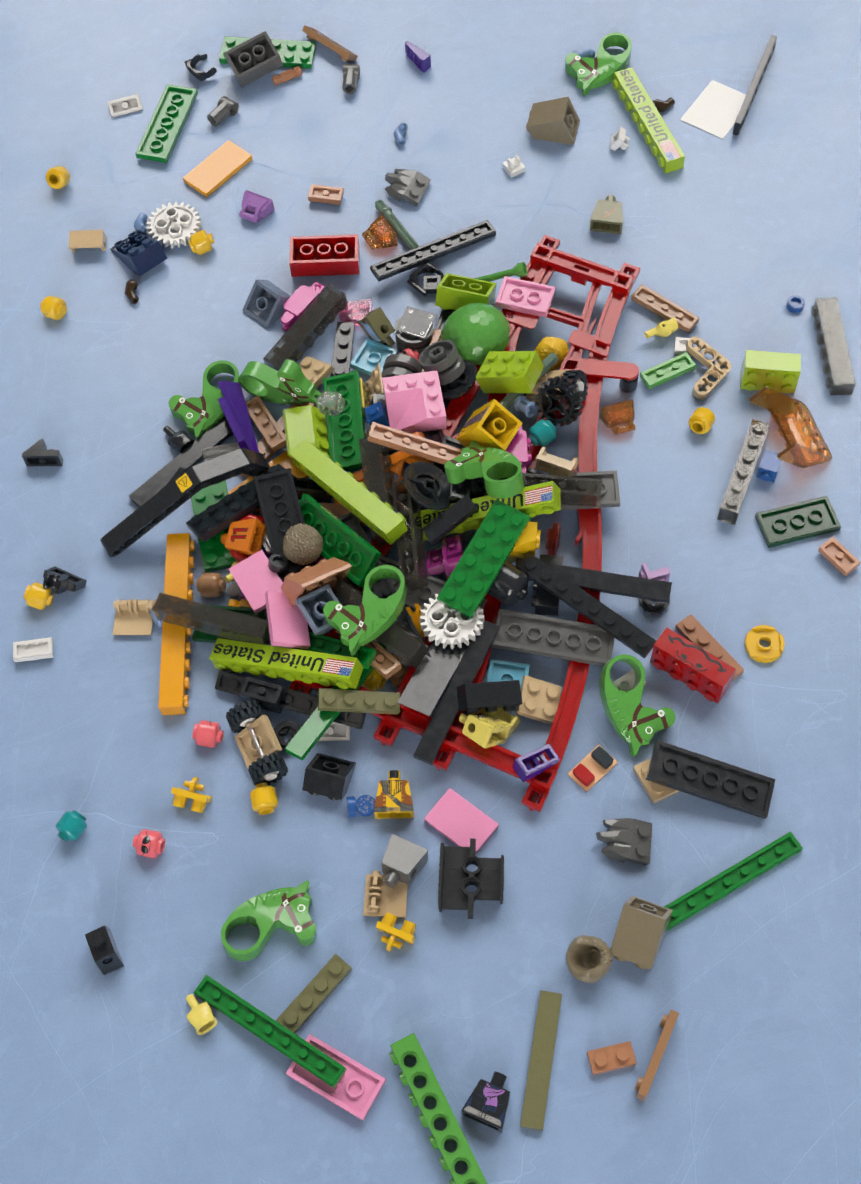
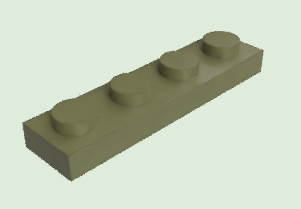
[318,688,400,715]
[276,954,352,1034]

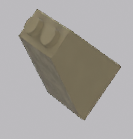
[526,96,580,145]
[611,896,673,970]

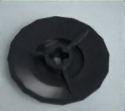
[440,360,478,400]
[403,461,453,511]

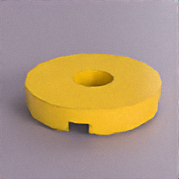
[744,625,785,663]

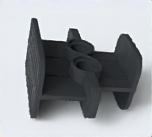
[438,838,504,919]

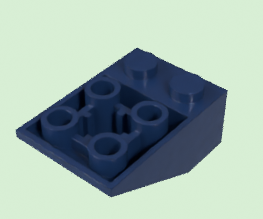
[110,232,168,276]

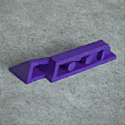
[218,381,259,452]

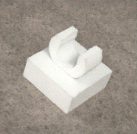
[610,127,630,151]
[503,155,525,178]

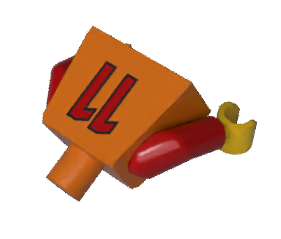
[221,515,266,562]

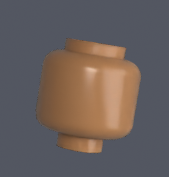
[196,573,226,598]

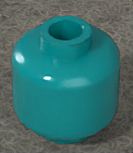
[529,420,557,447]
[56,810,87,842]

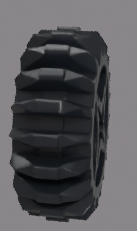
[535,376,585,427]

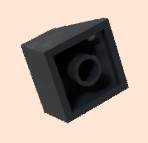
[302,753,356,800]

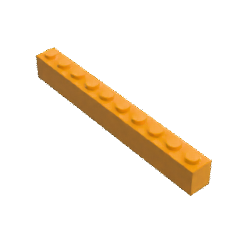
[158,533,196,715]

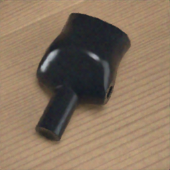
[163,426,194,453]

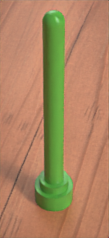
[474,262,528,282]

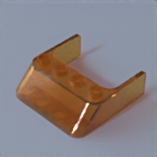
[749,386,832,468]

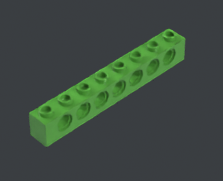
[389,1033,487,1184]

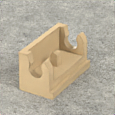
[69,230,107,252]
[535,447,578,481]

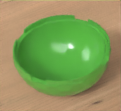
[441,303,510,366]

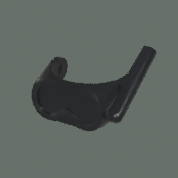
[184,54,217,81]
[407,263,444,297]

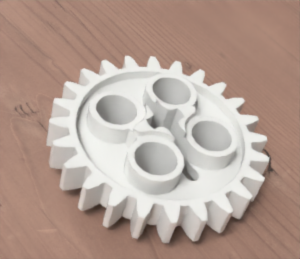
[147,202,202,249]
[420,594,484,649]

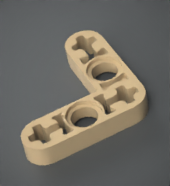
[686,336,731,399]

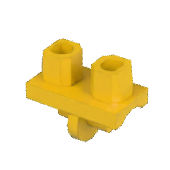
[171,777,212,813]
[376,912,416,952]

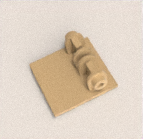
[365,363,384,406]
[113,599,155,635]
[363,871,408,918]

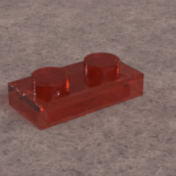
[545,522,562,556]

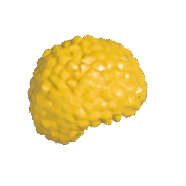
[534,336,569,370]

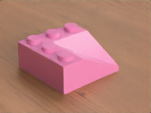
[382,370,446,433]

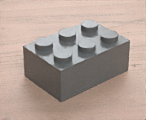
[224,31,283,88]

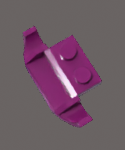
[426,534,463,578]

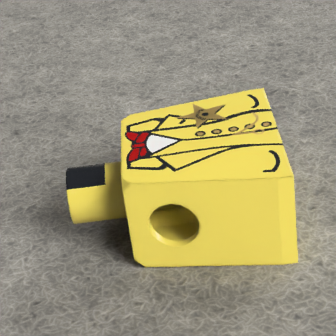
[459,711,512,748]

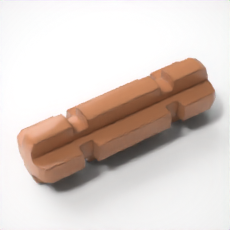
[272,66,302,85]

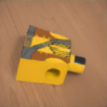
[374,770,414,819]

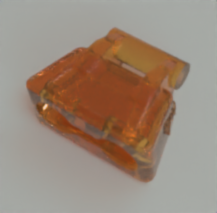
[362,215,398,250]
[599,400,635,435]

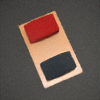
[568,745,618,792]

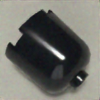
[487,560,529,605]

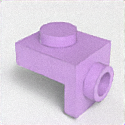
[639,563,670,582]

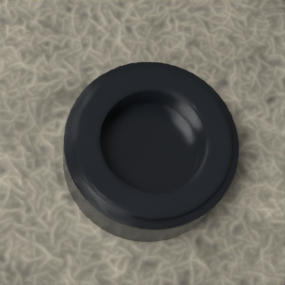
[268,554,288,573]

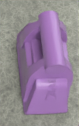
[239,190,275,223]

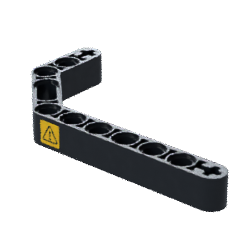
[100,448,270,557]

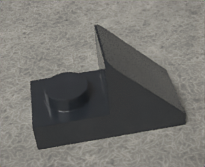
[22,439,63,466]

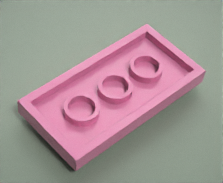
[286,1034,386,1121]

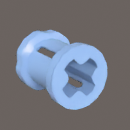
[513,395,538,418]

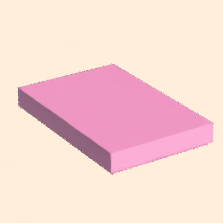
[495,276,556,318]
[229,550,284,614]
[265,591,311,649]
[424,788,499,855]

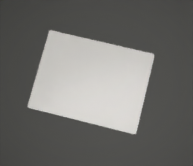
[681,80,746,139]

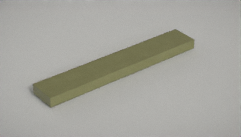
[520,990,562,1131]

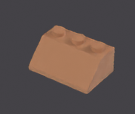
[281,557,352,606]

